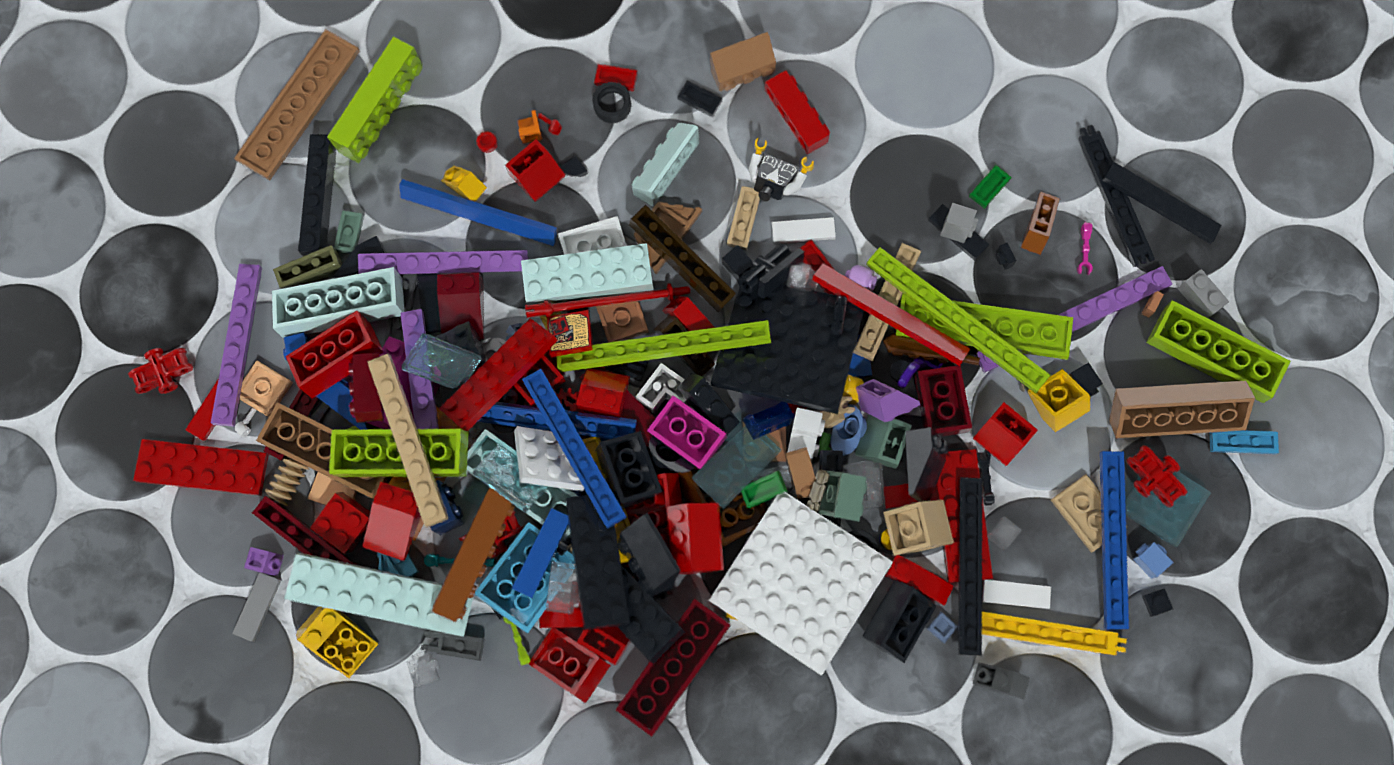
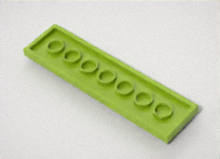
[896,294,1073,360]

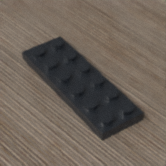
[565,495,630,630]

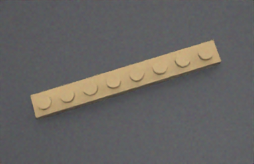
[368,354,448,527]

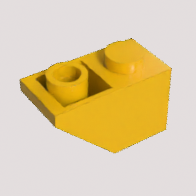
[441,166,487,202]

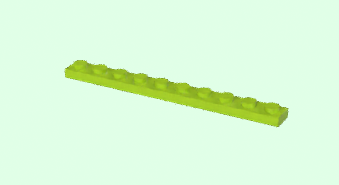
[866,247,1051,393]
[557,320,771,372]

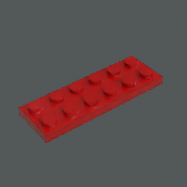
[439,318,558,432]
[133,439,269,496]
[937,449,993,583]

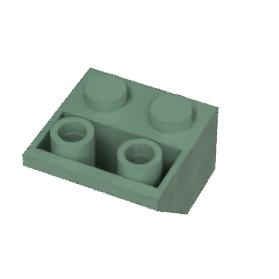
[855,415,912,469]

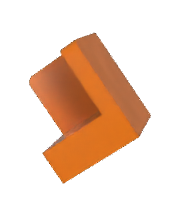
[518,110,543,144]

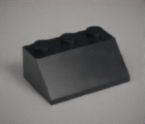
[595,431,662,509]
[617,513,680,598]
[862,579,936,663]

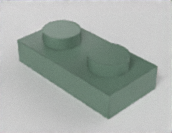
[334,210,364,254]

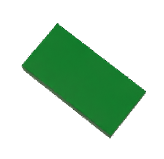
[969,165,1012,209]
[740,471,787,508]

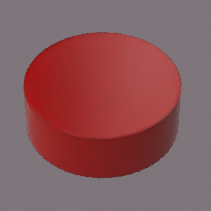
[476,131,498,153]

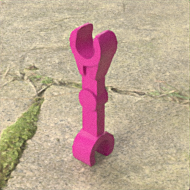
[1077,222,1093,275]

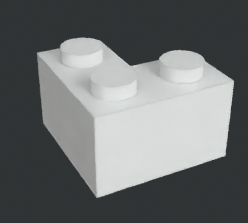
[636,363,689,414]
[787,408,826,462]

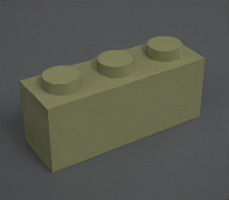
[273,245,343,289]

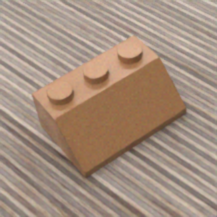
[710,32,776,92]

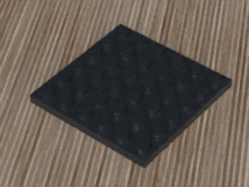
[711,284,864,414]

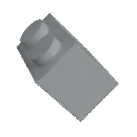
[940,203,978,243]
[1177,269,1229,318]

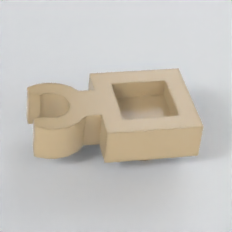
[820,396,855,428]

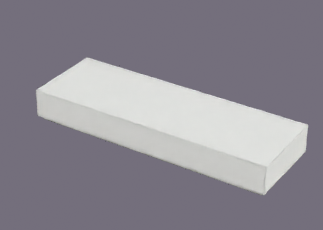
[772,217,836,244]
[982,580,1051,609]

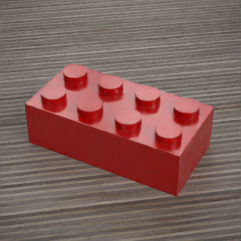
[285,311,384,398]

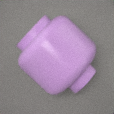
[845,265,877,292]

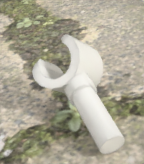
[235,408,257,438]

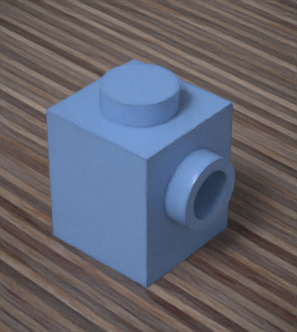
[1133,542,1173,579]

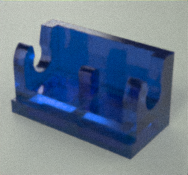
[743,402,795,440]

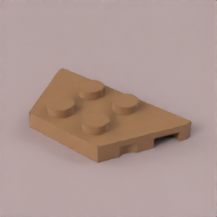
[634,202,702,274]

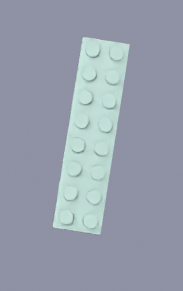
[284,553,473,637]

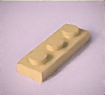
[727,186,760,250]

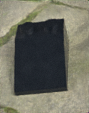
[905,427,948,502]

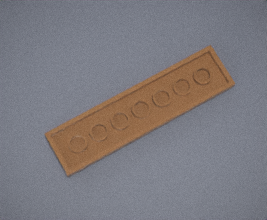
[234,29,360,181]

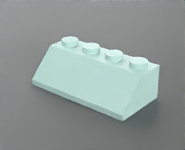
[632,123,699,207]

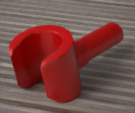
[538,113,562,136]

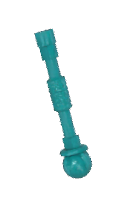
[424,553,495,567]

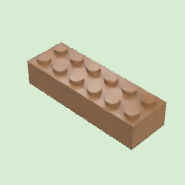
[1109,381,1255,438]
[256,402,389,499]

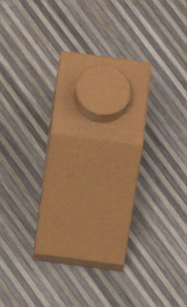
[785,447,816,500]

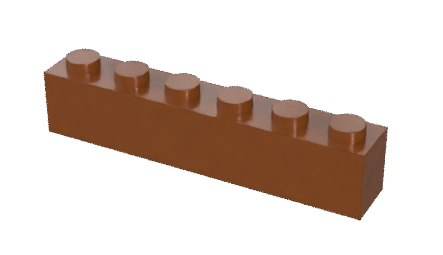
[431,487,515,622]

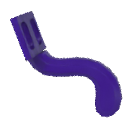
[898,357,944,388]

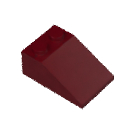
[437,272,485,340]

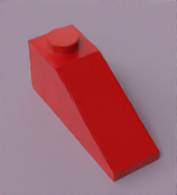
[885,555,954,606]

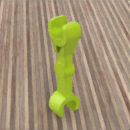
[503,617,530,665]

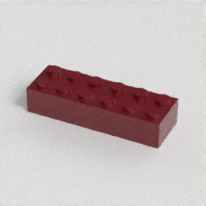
[615,599,731,737]

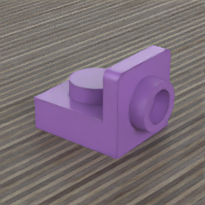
[244,547,284,576]

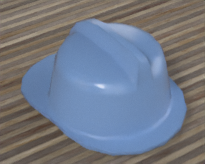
[831,404,867,456]

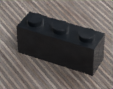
[677,373,740,435]

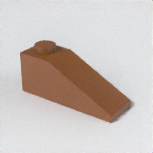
[1021,191,1060,255]

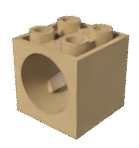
[884,500,954,555]

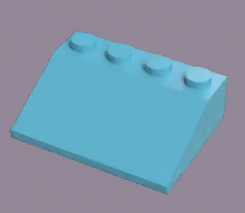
[474,522,575,634]

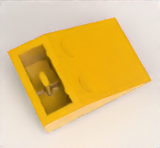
[295,606,378,678]

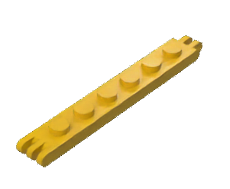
[982,612,1127,656]

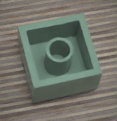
[818,471,867,521]

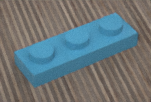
[1210,430,1279,454]

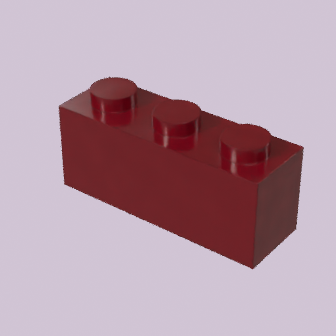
[349,353,384,423]

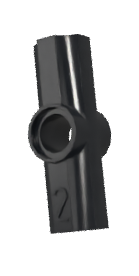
[738,244,791,294]

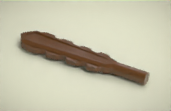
[883,333,980,366]

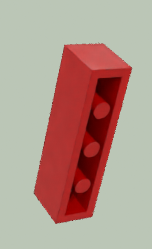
[765,70,830,155]

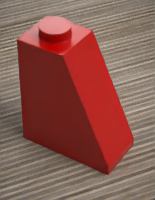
[662,296,715,331]

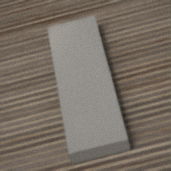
[232,572,281,642]

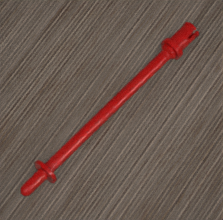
[525,283,691,318]

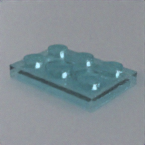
[472,443,549,513]

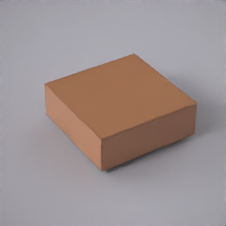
[1142,291,1164,318]

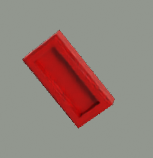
[594,64,638,91]

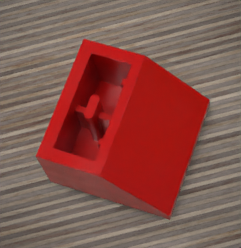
[505,139,566,202]
[972,402,1038,466]
[577,626,631,666]

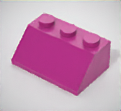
[647,396,727,470]

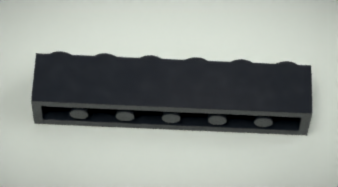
[298,134,336,256]

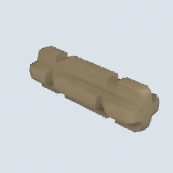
[806,470,830,512]

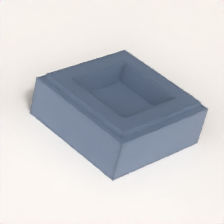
[927,612,958,644]

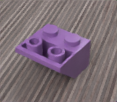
[856,379,920,422]

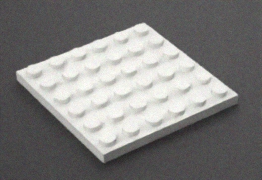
[709,492,893,675]

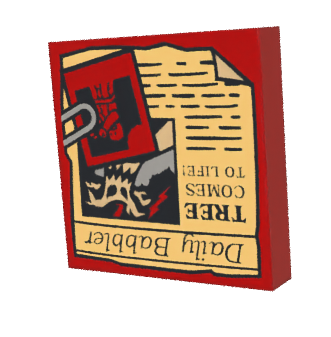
[547,310,593,357]

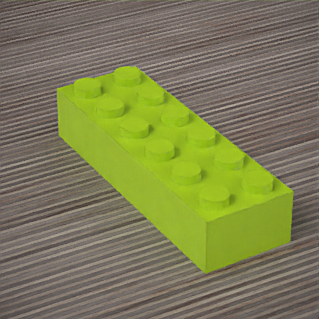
[327,36,423,164]
[1146,300,1291,403]
[329,429,468,477]

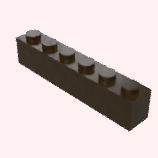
[629,204,736,312]

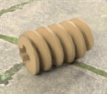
[265,459,310,506]

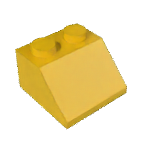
[1028,369,1090,432]

